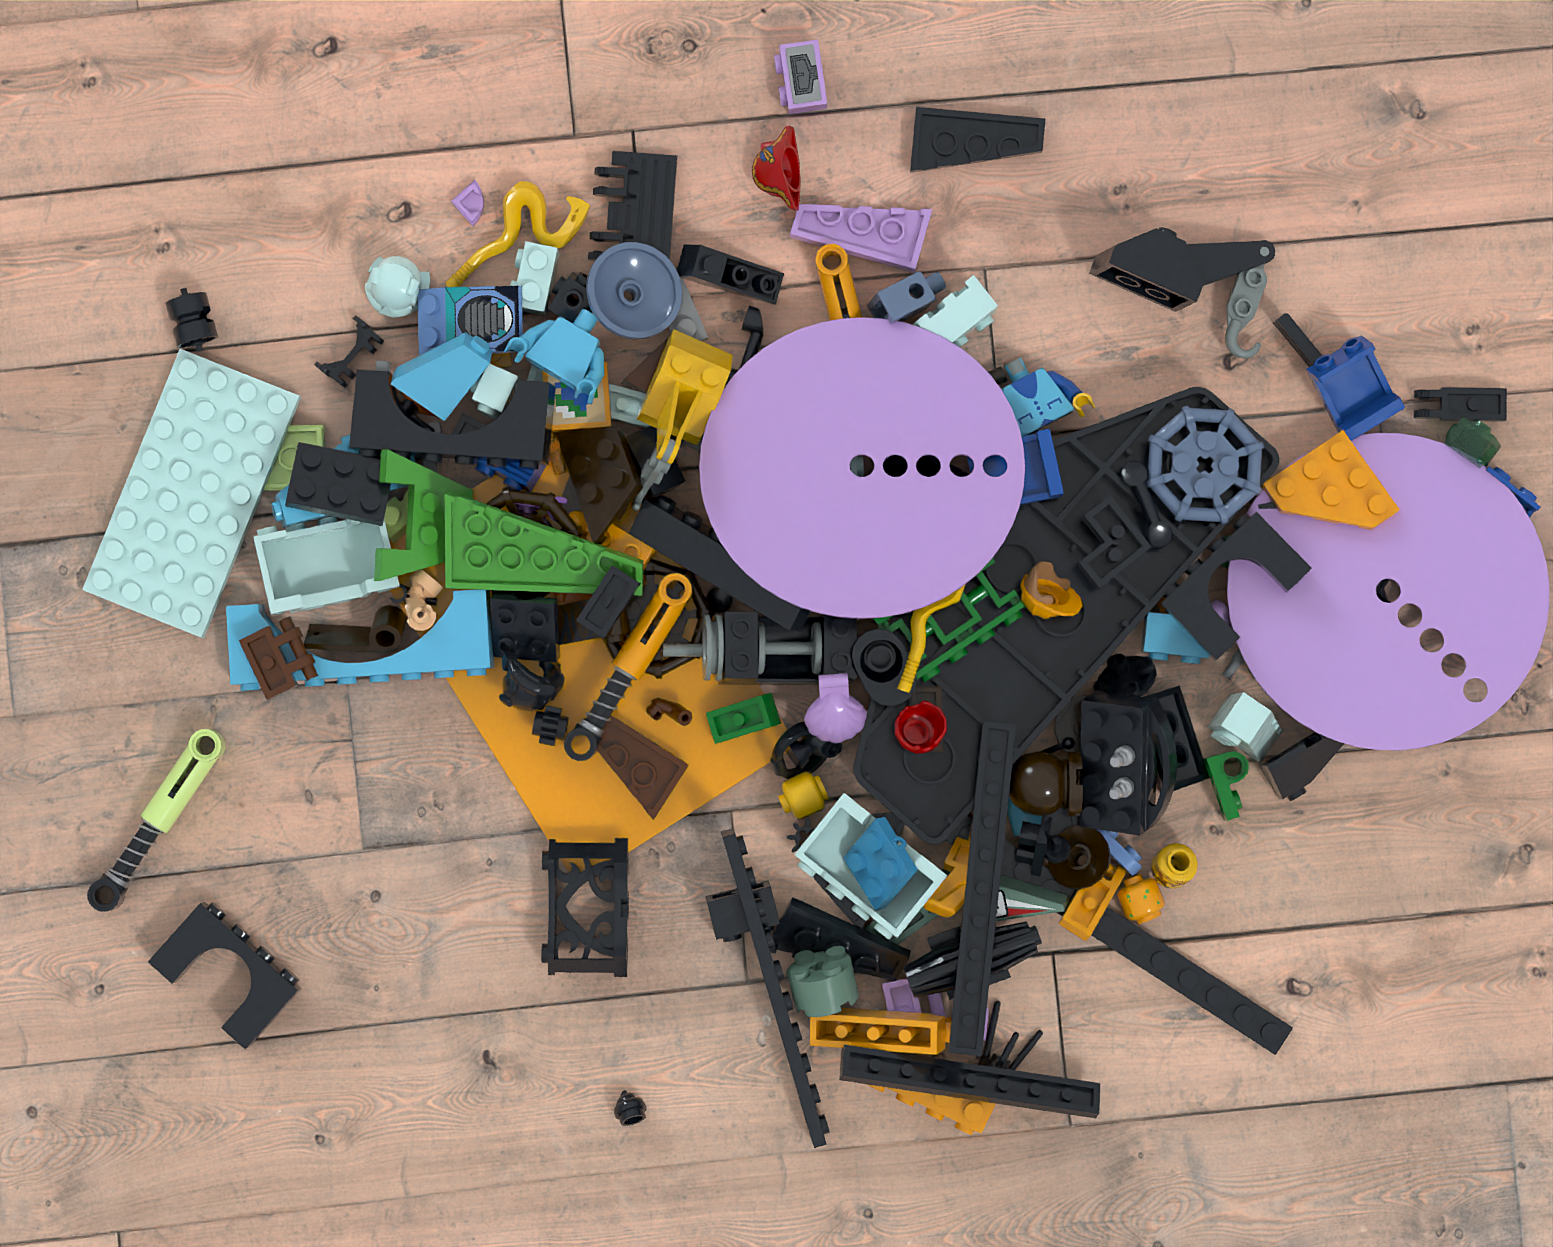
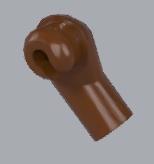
[646,697,692,726]

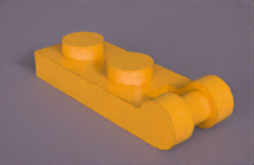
[1058,863,1127,941]

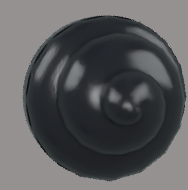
[614,1090,647,1126]

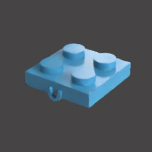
[843,817,918,911]

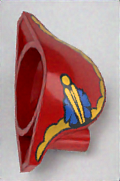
[752,125,801,211]

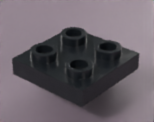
[490,591,560,663]

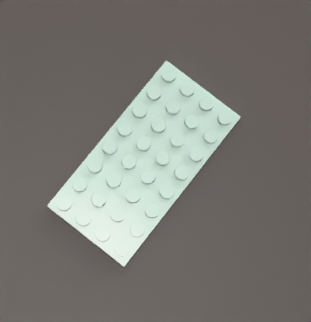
[82,349,301,638]

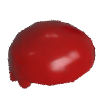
[894,701,947,754]

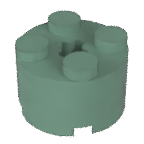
[786,946,859,1017]

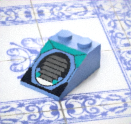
[418,286,523,355]

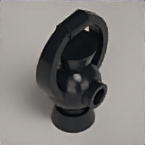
[770,721,842,779]

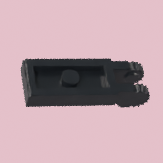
[1414,387,1507,422]

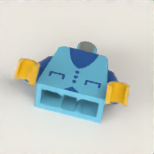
[1002,358,1096,437]

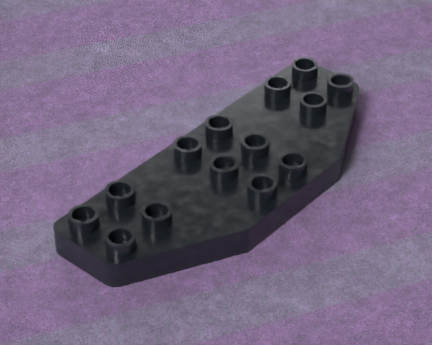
[853,387,1279,845]

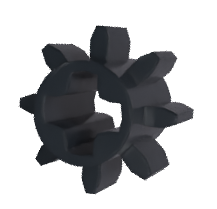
[532,705,569,746]
[787,818,818,853]

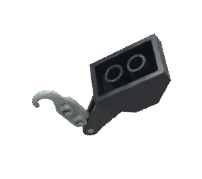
[1089,227,1275,359]

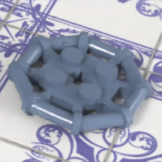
[1145,405,1265,525]

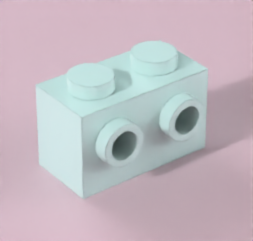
[510,241,560,316]
[470,364,521,419]

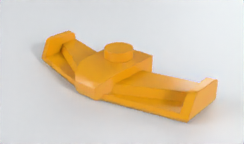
[924,825,972,918]

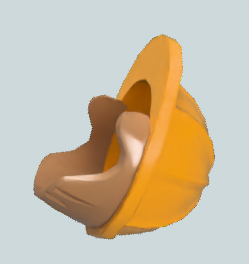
[1020,561,1082,619]

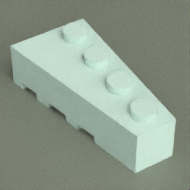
[913,275,998,348]
[1207,692,1283,763]

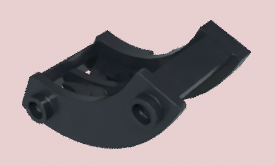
[541,838,629,977]

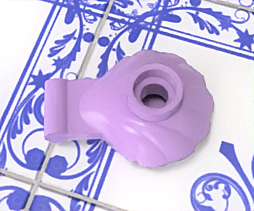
[804,673,867,743]

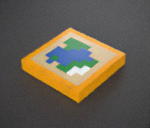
[542,362,612,432]

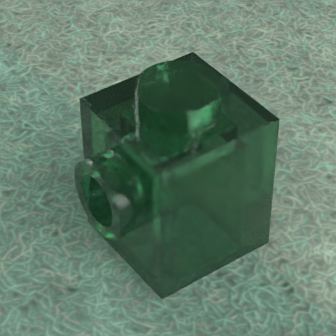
[1444,417,1501,469]

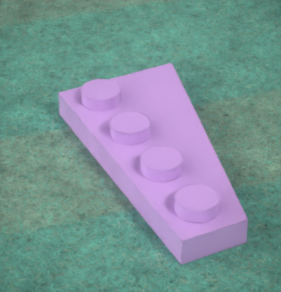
[789,204,932,273]

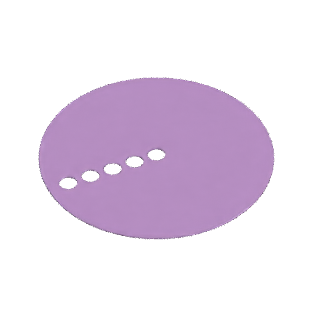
[699,318,1025,619]
[1227,433,1549,751]

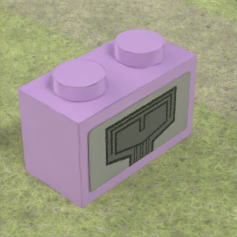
[774,39,827,114]

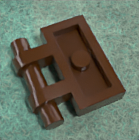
[239,616,319,700]

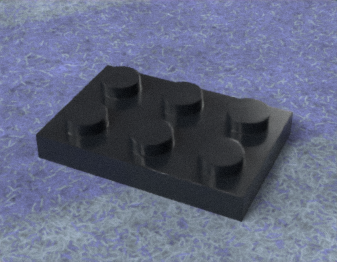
[285,442,391,526]

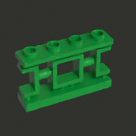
[872,558,1025,682]

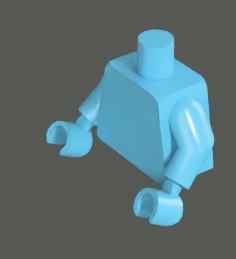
[504,309,604,404]

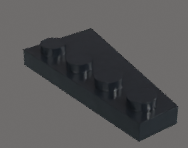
[910,107,1046,173]
[769,897,911,981]

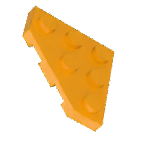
[1261,430,1400,530]

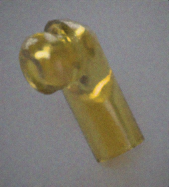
[549,432,569,475]

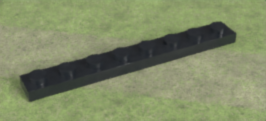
[839,1045,1101,1118]

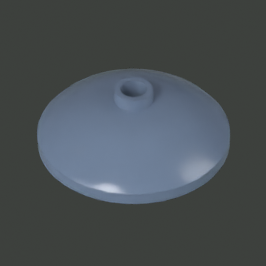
[586,242,682,339]

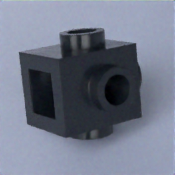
[547,272,592,323]

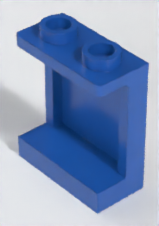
[1306,335,1405,441]
[967,429,1064,505]

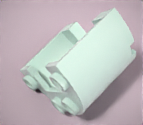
[253,517,400,615]
[794,793,947,940]

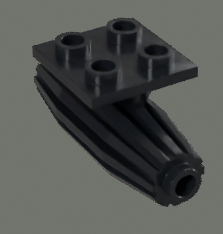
[903,921,1042,1000]

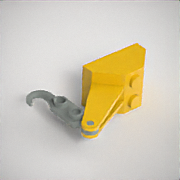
[632,329,733,511]

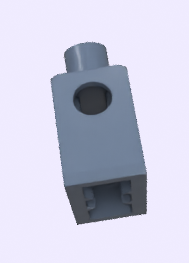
[867,271,946,324]

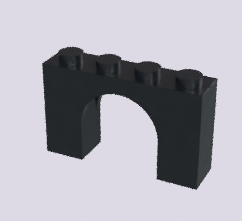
[1161,511,1312,661]
[148,902,302,1050]

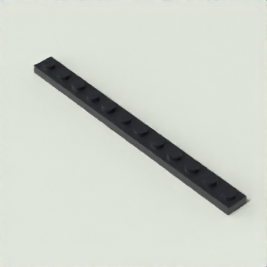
[945,816,1293,1055]

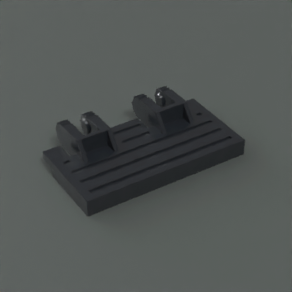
[588,151,678,261]

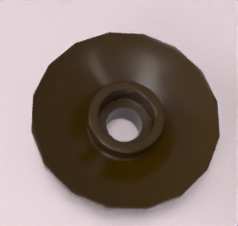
[1047,825,1111,890]

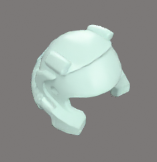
[365,256,431,318]

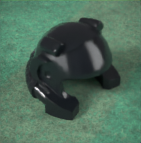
[499,650,565,711]

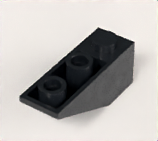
[677,244,784,305]

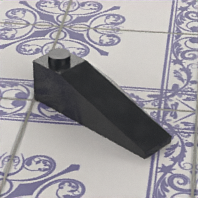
[1259,732,1344,801]

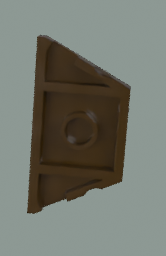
[556,428,643,544]

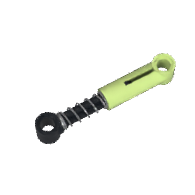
[87,729,225,912]

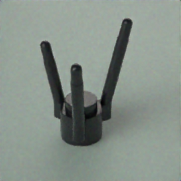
[978,1001,1043,1070]

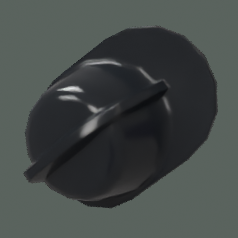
[852,629,917,706]

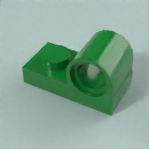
[706,693,782,744]
[1204,751,1249,821]

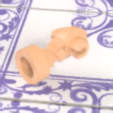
[405,569,443,631]

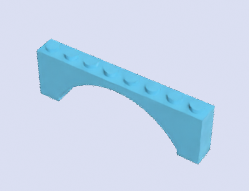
[226,589,495,691]

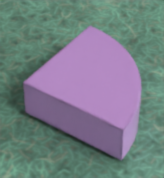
[451,180,484,226]

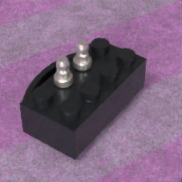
[1079,691,1177,836]

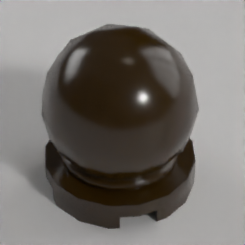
[1009,751,1083,816]

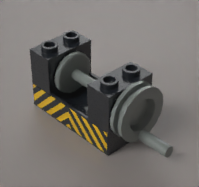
[662,612,857,685]

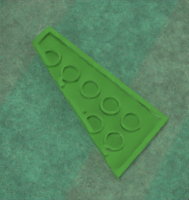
[445,490,644,596]

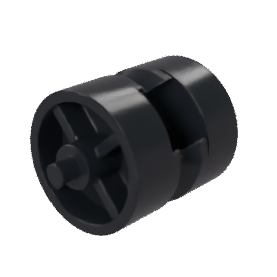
[165,288,218,352]

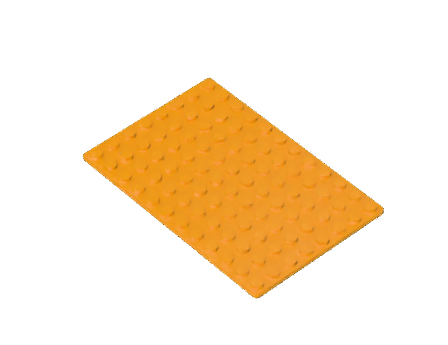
[389,429,787,873]

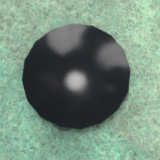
[1093,653,1157,696]

